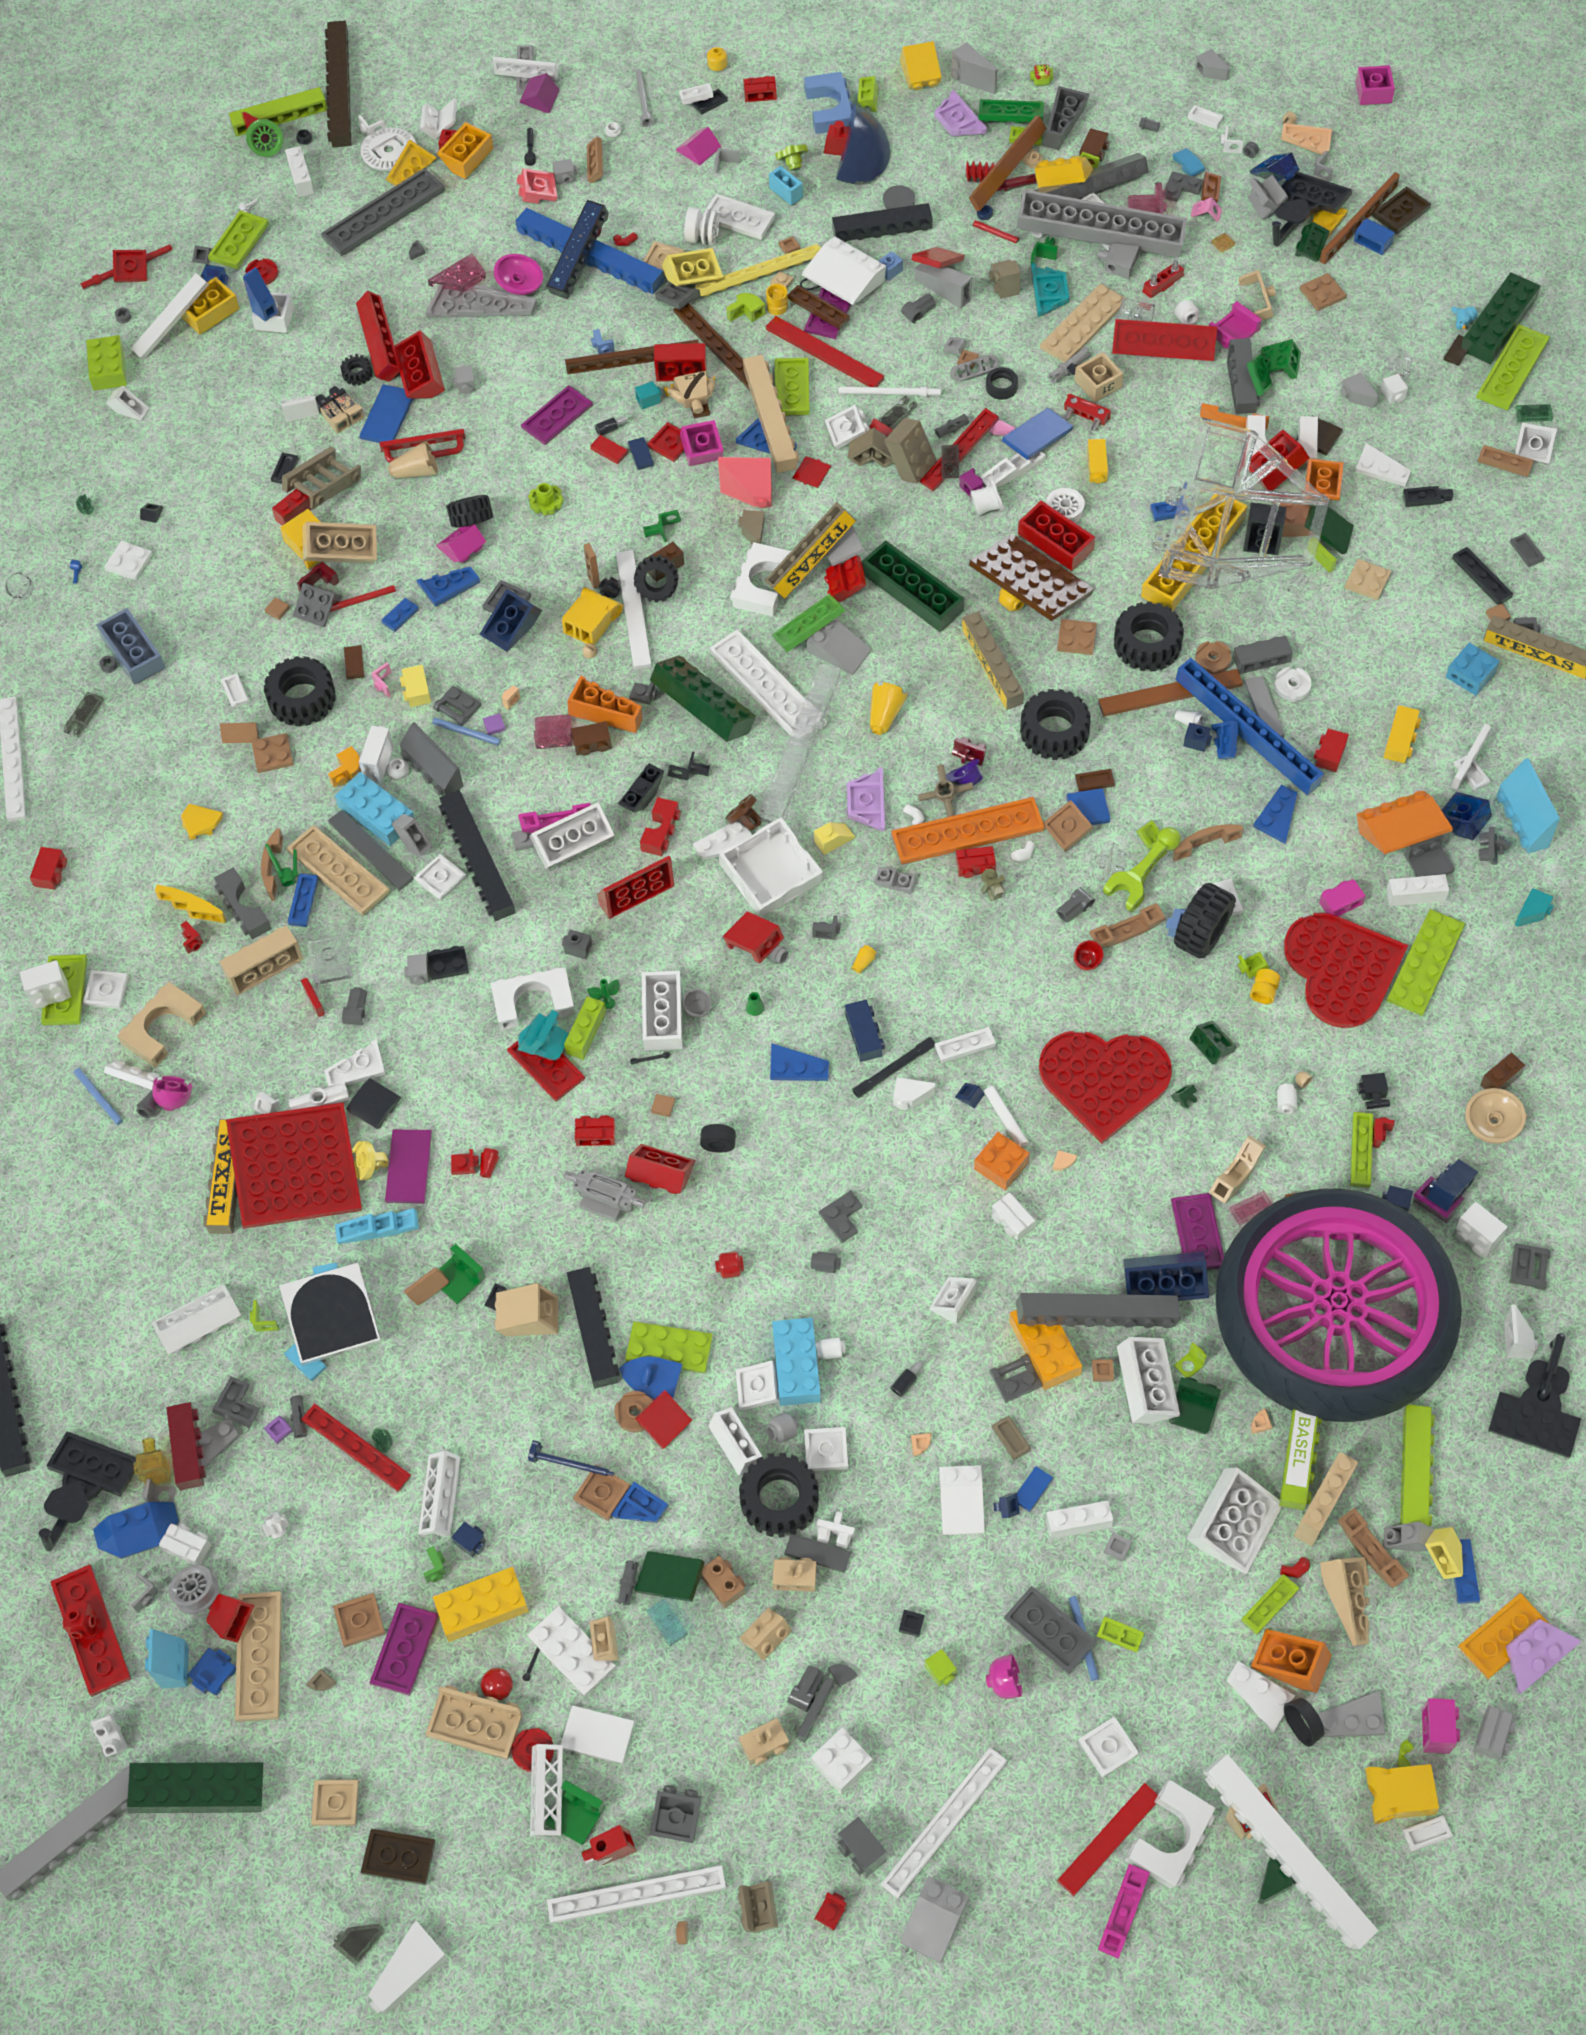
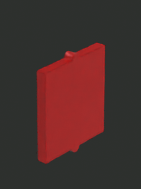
[792,456,831,488]

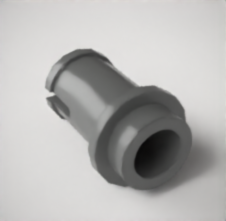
[1139,116,1161,132]

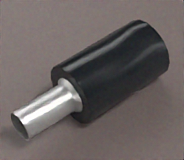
[594,416,628,436]
[890,1361,923,1397]

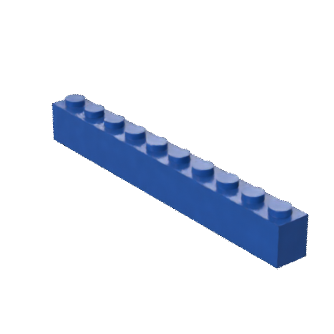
[515,207,664,294]
[1175,658,1324,796]

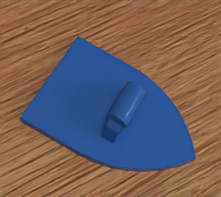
[619,1356,683,1399]

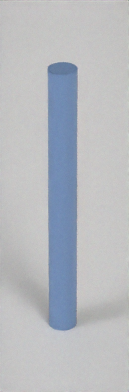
[432,717,501,746]
[73,1068,123,1125]
[1069,1596,1099,1681]

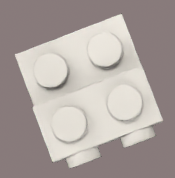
[825,405,870,449]

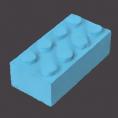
[335,772,414,846]
[772,1318,821,1406]

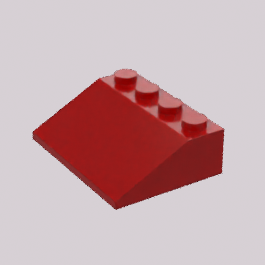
[597,856,674,919]

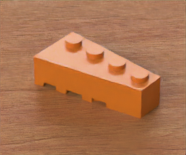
[567,675,642,733]

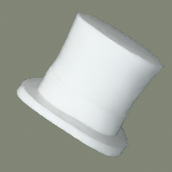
[971,480,1005,516]

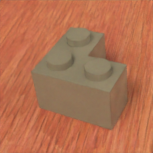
[988,260,1021,299]
[848,428,894,467]

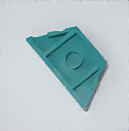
[1031,263,1069,317]

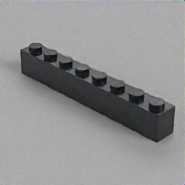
[438,790,516,921]
[0,1322,32,1477]

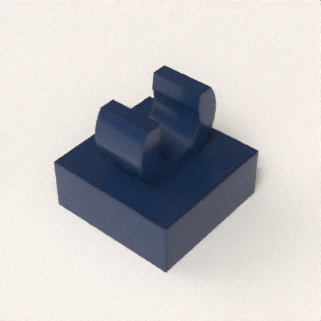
[993,1493,1020,1518]

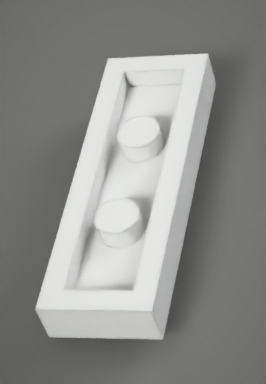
[935,1027,996,1063]
[104,1061,162,1090]

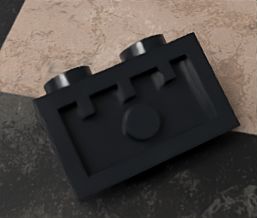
[427,946,469,980]

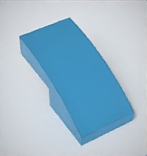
[1172,148,1205,176]

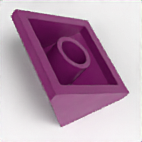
[519,73,560,113]
[1413,1176,1464,1223]

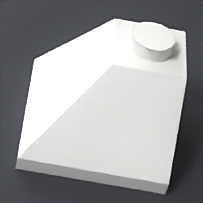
[1504,1305,1538,1359]

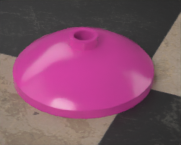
[493,254,543,295]

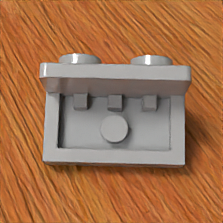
[1248,175,1288,220]

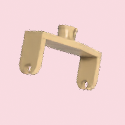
[1238,270,1276,320]

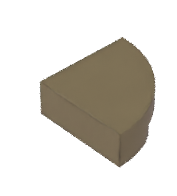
[306,1669,337,1691]

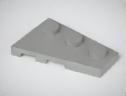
[199,1419,239,1468]
[1318,1690,1385,1737]

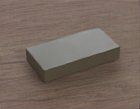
[991,1416,1031,1461]

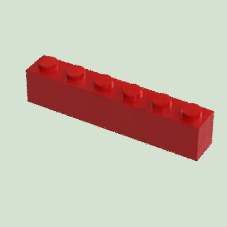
[356,290,401,382]

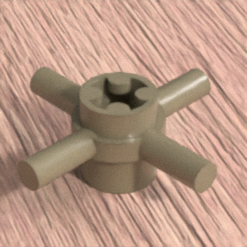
[918,764,973,817]

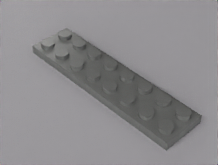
[321,168,445,256]

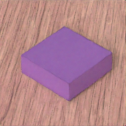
[482,713,506,735]
[263,1415,293,1444]

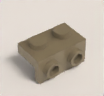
[738,1881,778,1933]

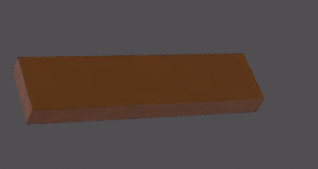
[787,285,850,330]

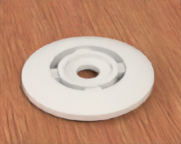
[361,127,416,171]

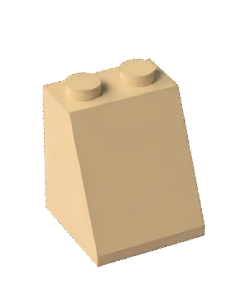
[495,1283,558,1336]

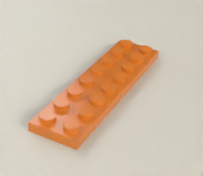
[891,797,1044,865]

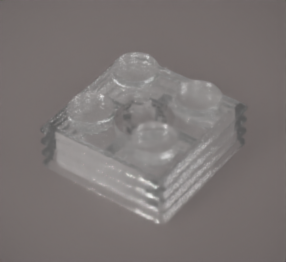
[1117,298,1155,322]

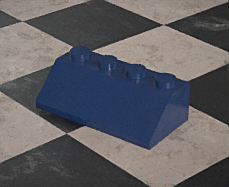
[1123,1252,1209,1301]

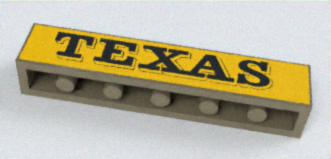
[764,502,857,600]
[962,611,1024,710]
[1483,616,1586,679]
[203,1119,237,1234]

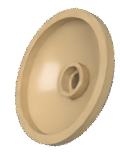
[1465,1088,1526,1144]

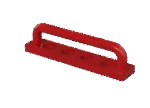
[379,429,466,463]

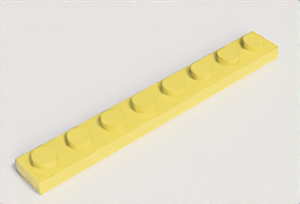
[695,244,821,296]

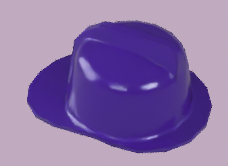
[946,759,983,786]

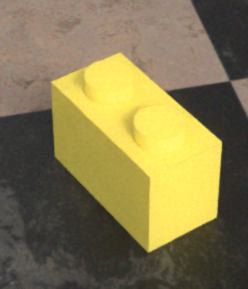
[400,665,431,707]

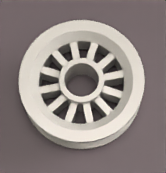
[1046,488,1085,523]

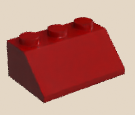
[1243,429,1310,493]
[625,1144,696,1194]

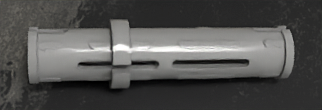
[1048,347,1091,383]

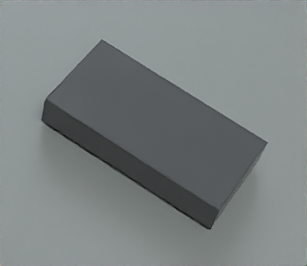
[1510,533,1545,567]

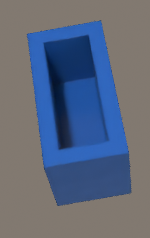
[1354,218,1395,255]

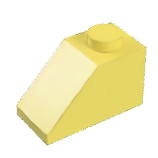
[814,822,855,855]
[1425,1527,1463,1579]

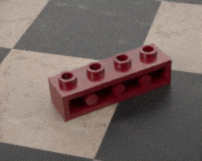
[166,1402,207,1491]

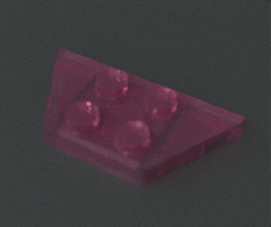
[428,253,486,292]

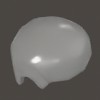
[683,989,712,1018]

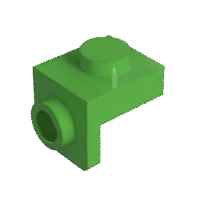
[423,1546,446,1583]

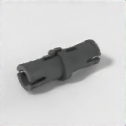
[934,414,969,439]
[290,1395,307,1438]
[617,1560,639,1605]

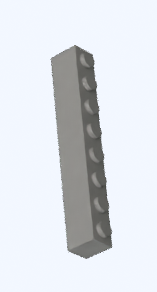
[0,1760,138,1902]

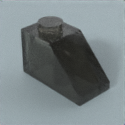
[333,1924,385,1967]

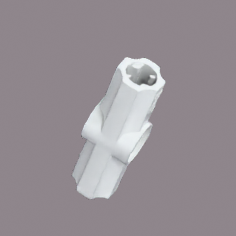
[289,1083,350,1110]

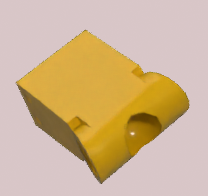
[280,509,322,571]
[562,587,624,645]
[1365,1764,1439,1825]

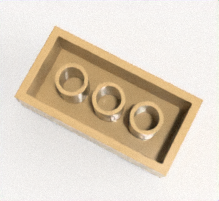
[302,522,377,563]
[219,925,303,996]

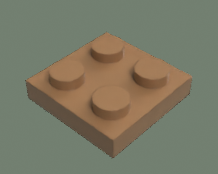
[1300,273,1347,311]
[1057,619,1097,655]
[251,733,294,773]
[1043,800,1094,852]
[573,1464,631,1521]
[333,1593,385,1648]

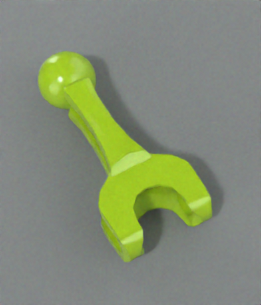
[1103,827,1181,912]

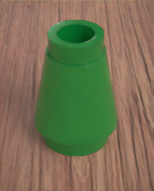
[746,992,765,1016]

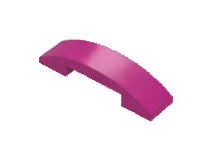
[518,803,591,833]
[1098,1864,1150,1959]

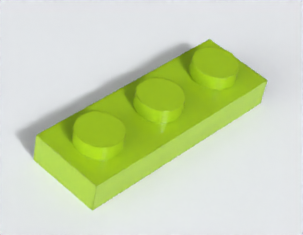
[1241,1574,1300,1635]

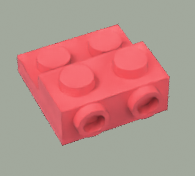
[517,168,557,204]

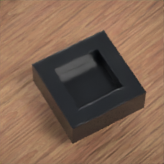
[899,1610,925,1637]

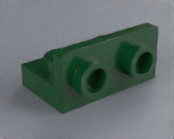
[1295,222,1330,262]
[1189,1020,1237,1065]

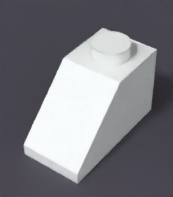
[106,386,149,421]
[893,1077,935,1110]

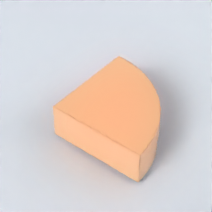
[1052,1150,1077,1171]
[1251,1408,1272,1434]
[911,1433,932,1457]

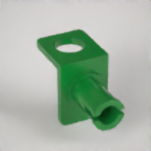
[1030,236,1058,266]
[643,510,681,542]

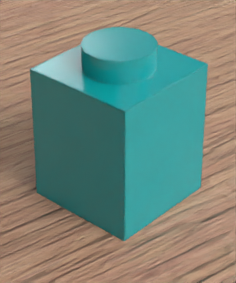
[634,381,662,410]

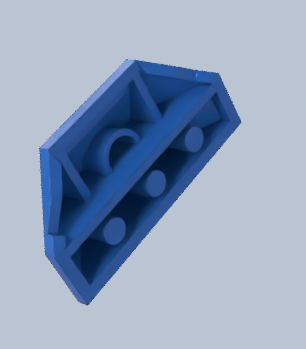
[93,1502,179,1559]

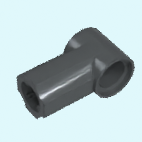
[901,293,936,324]
[1056,887,1095,923]
[342,987,367,1025]
[787,1665,825,1712]

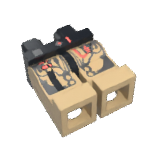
[315,386,364,434]

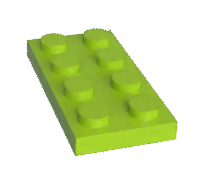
[208,210,269,270]
[775,357,810,416]
[41,954,88,1026]
[625,1321,713,1374]

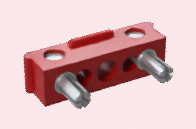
[1142,259,1184,299]
[1063,394,1111,431]

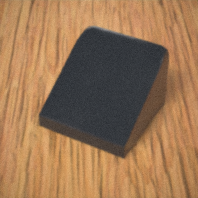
[140,503,163,523]

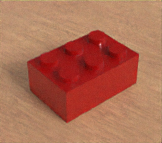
[654,343,707,382]

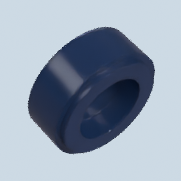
[977,205,993,220]

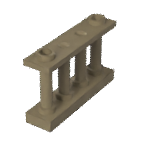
[282,446,361,510]

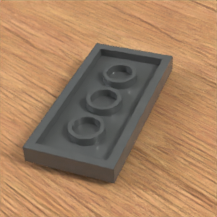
[1004,1586,1097,1675]

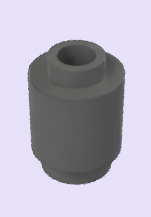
[811,1251,841,1273]

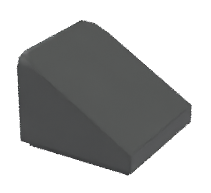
[192,246,212,264]

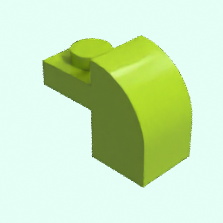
[726,293,766,322]

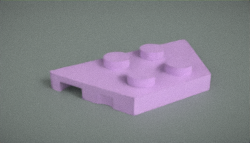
[934,90,987,136]
[847,767,885,831]
[1506,1619,1581,1694]

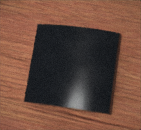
[346,1078,401,1129]

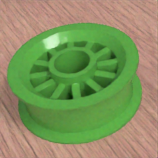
[246,119,283,157]

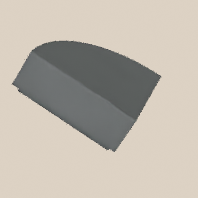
[409,240,426,260]
[828,1664,858,1687]

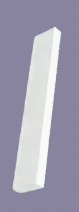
[131,273,209,360]

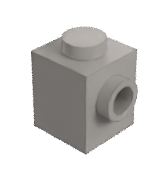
[552,159,578,184]
[453,365,476,394]
[404,954,429,985]

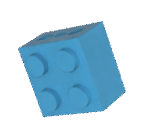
[1446,643,1500,696]

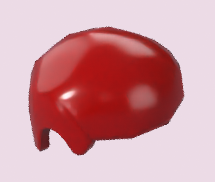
[1073,940,1104,971]
[480,1668,513,1701]

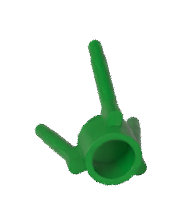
[265,843,299,887]

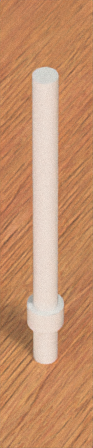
[839,387,941,397]

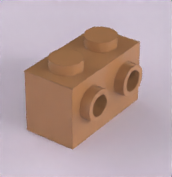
[701,1555,746,1609]

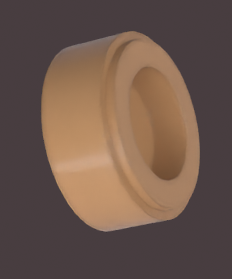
[676,1921,689,1945]

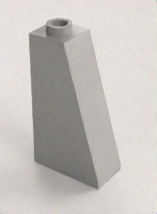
[915,263,972,309]

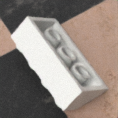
[152,1284,241,1355]
[1117,1337,1180,1424]

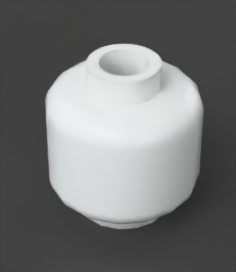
[1174,300,1199,324]

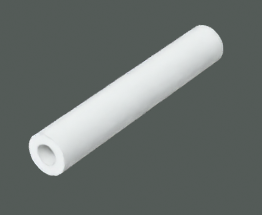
[984,1086,1029,1147]

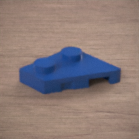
[1211,721,1238,760]
[612,1482,669,1523]

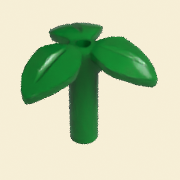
[587,979,619,1009]

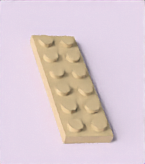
[1040,283,1127,363]
[286,825,390,916]
[235,1591,282,1722]

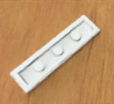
[1451,724,1491,790]

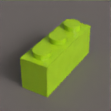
[564,997,606,1060]

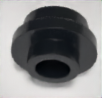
[296,129,312,145]

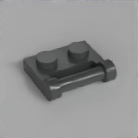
[655,282,700,309]
[433,686,481,726]
[1510,1243,1551,1290]
[989,1354,1043,1403]

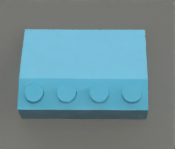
[1497,758,1560,854]

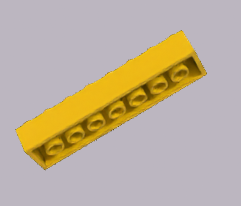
[1141,490,1248,612]

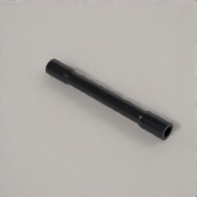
[852,1037,935,1098]

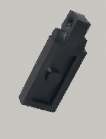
[1403,486,1454,507]

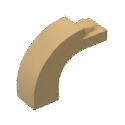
[1209,1136,1266,1204]

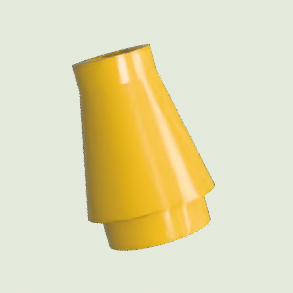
[851,945,877,974]

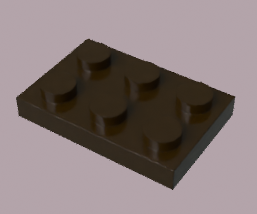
[1372,186,1431,234]
[360,1828,436,1885]

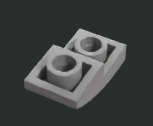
[874,867,917,894]

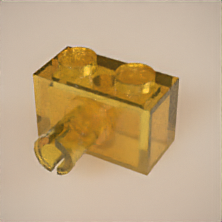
[133,1438,171,1485]

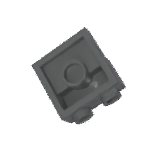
[650,1785,703,1843]

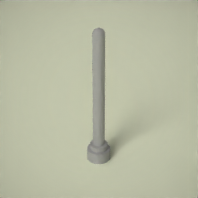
[636,69,654,127]

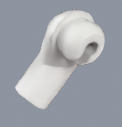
[903,804,925,825]
[1011,841,1035,862]

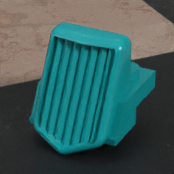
[517,1009,569,1060]

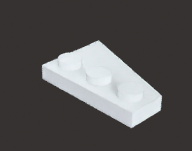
[1355,443,1411,487]
[693,819,752,860]
[324,1039,386,1088]
[1227,1661,1295,1733]

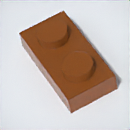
[1201,172,1221,203]

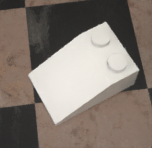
[939,1465,985,1535]

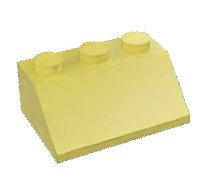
[662,248,723,286]

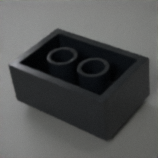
[1243,503,1286,556]

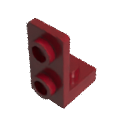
[297,562,339,592]

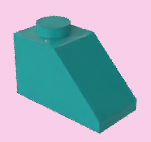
[1515,888,1554,927]

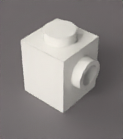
[1381,374,1408,404]

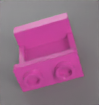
[1209,301,1262,349]

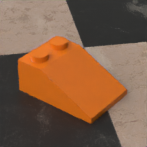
[1304,458,1344,501]
[1251,1629,1332,1693]

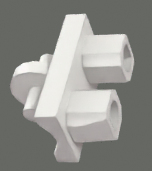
[91,1713,128,1757]

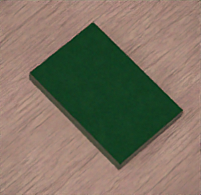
[1304,497,1354,554]
[635,1551,705,1602]

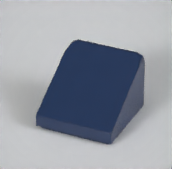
[955,1082,985,1109]

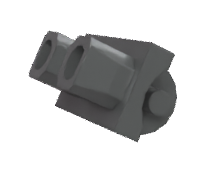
[1479,827,1510,865]

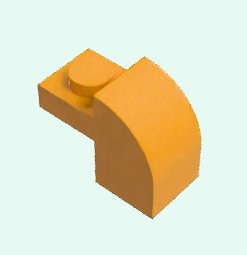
[328,746,362,788]

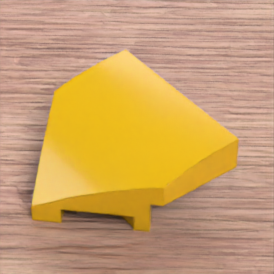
[181,803,223,840]

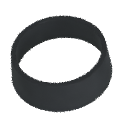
[1283,1698,1324,1747]

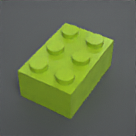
[86,335,127,391]

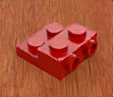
[824,555,867,602]

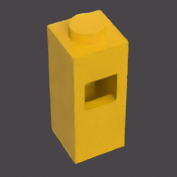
[1087,439,1108,484]

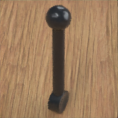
[630,1051,670,1065]
[522,1647,540,1681]

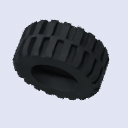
[1114,601,1184,672]
[264,656,336,726]
[1020,689,1091,760]
[1174,883,1236,959]
[739,1453,819,1538]

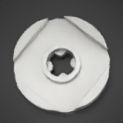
[1274,667,1311,702]

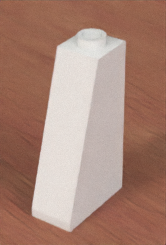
[369,1921,447,2016]

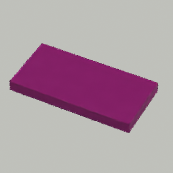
[804,287,851,340]
[521,385,593,445]
[385,1129,432,1204]
[1171,1193,1224,1270]
[369,1602,439,1696]

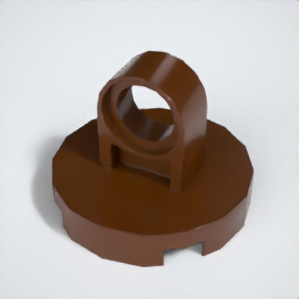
[725,794,762,830]

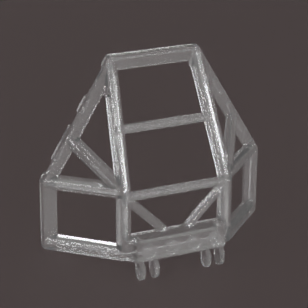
[1152,417,1330,589]

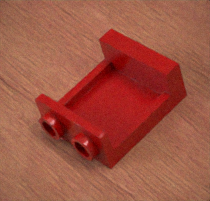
[723,911,784,964]

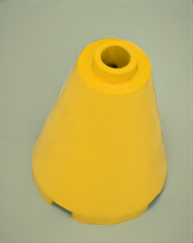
[869,682,907,735]

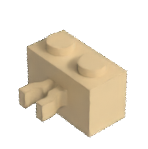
[772,1557,817,1592]
[738,1718,790,1766]

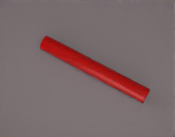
[973,220,1019,244]

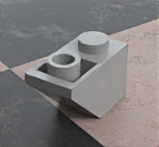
[1195,49,1230,81]
[1384,1522,1434,1552]

